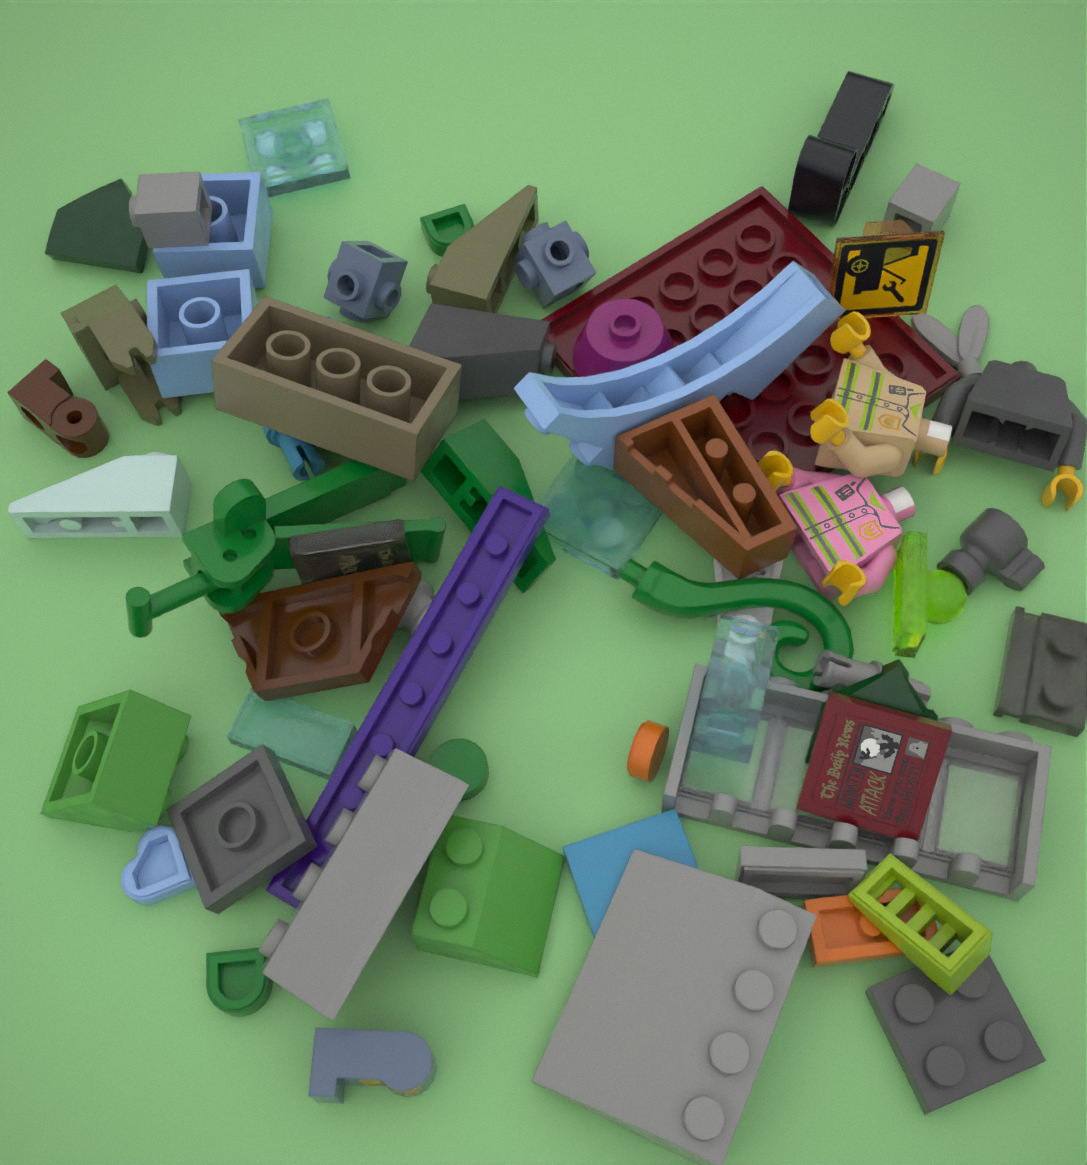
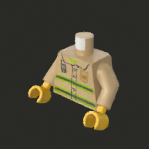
[810,311,952,478]

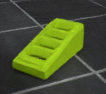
[848,853,993,995]

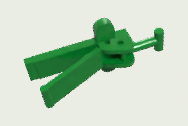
[125,460,446,638]

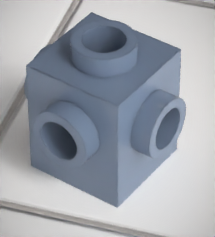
[514,220,596,309]
[323,241,408,323]

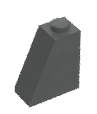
[409,303,557,400]

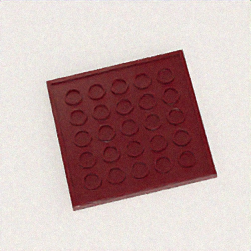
[541,186,961,497]

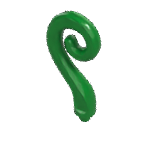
[619,558,854,693]

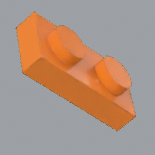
[801,888,938,968]

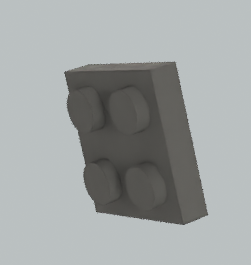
[167,744,318,914]
[865,951,1046,1115]

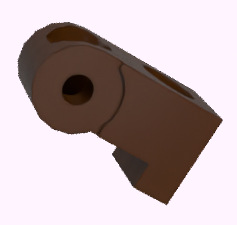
[7,359,109,458]

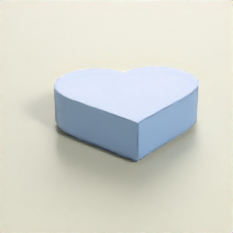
[121,825,197,905]

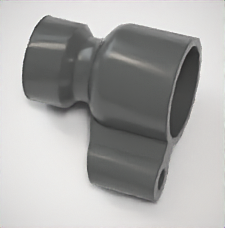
[937,508,1045,596]

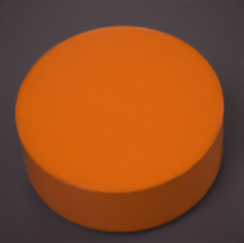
[627,720,669,782]

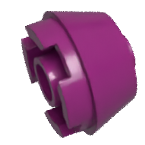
[572,299,675,377]

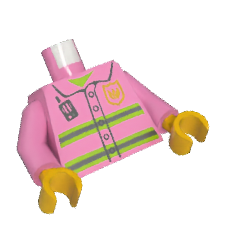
[758,450,915,606]

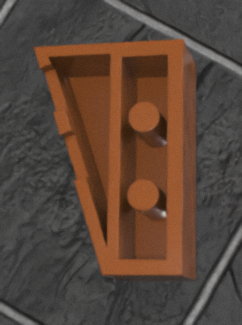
[613,394,798,579]

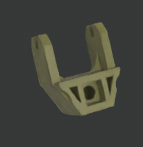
[60,285,182,426]

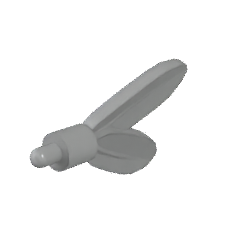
[911,305,989,378]

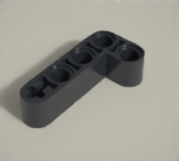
[788,71,894,227]

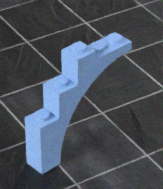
[514,261,846,470]

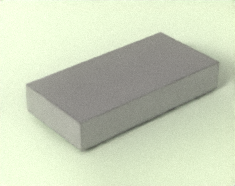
[735,846,868,898]

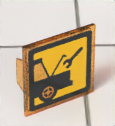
[828,220,945,320]

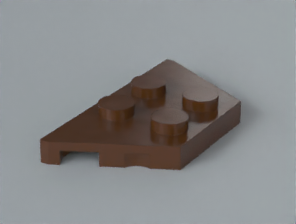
[218,561,422,702]

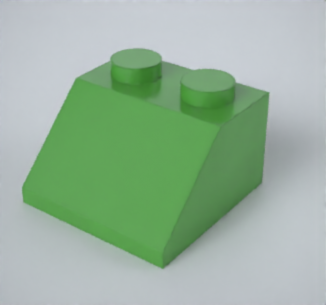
[40,689,191,832]
[411,815,565,977]

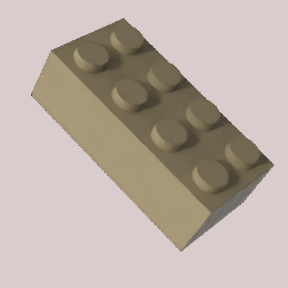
[211,296,462,481]

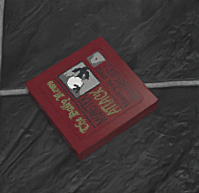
[796,691,952,842]

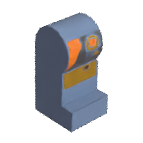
[308,1027,437,1104]

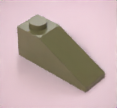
[426,185,539,313]

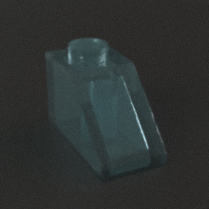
[689,614,780,764]

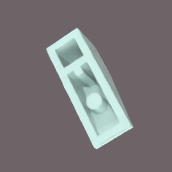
[8,452,191,538]

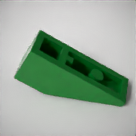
[420,419,556,593]

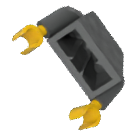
[912,360,1087,511]

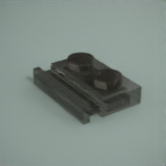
[993,606,1087,737]

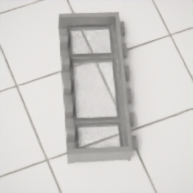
[661,663,1052,901]

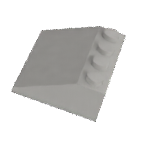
[531,849,817,1165]

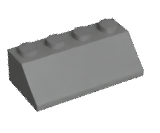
[258,748,469,1021]

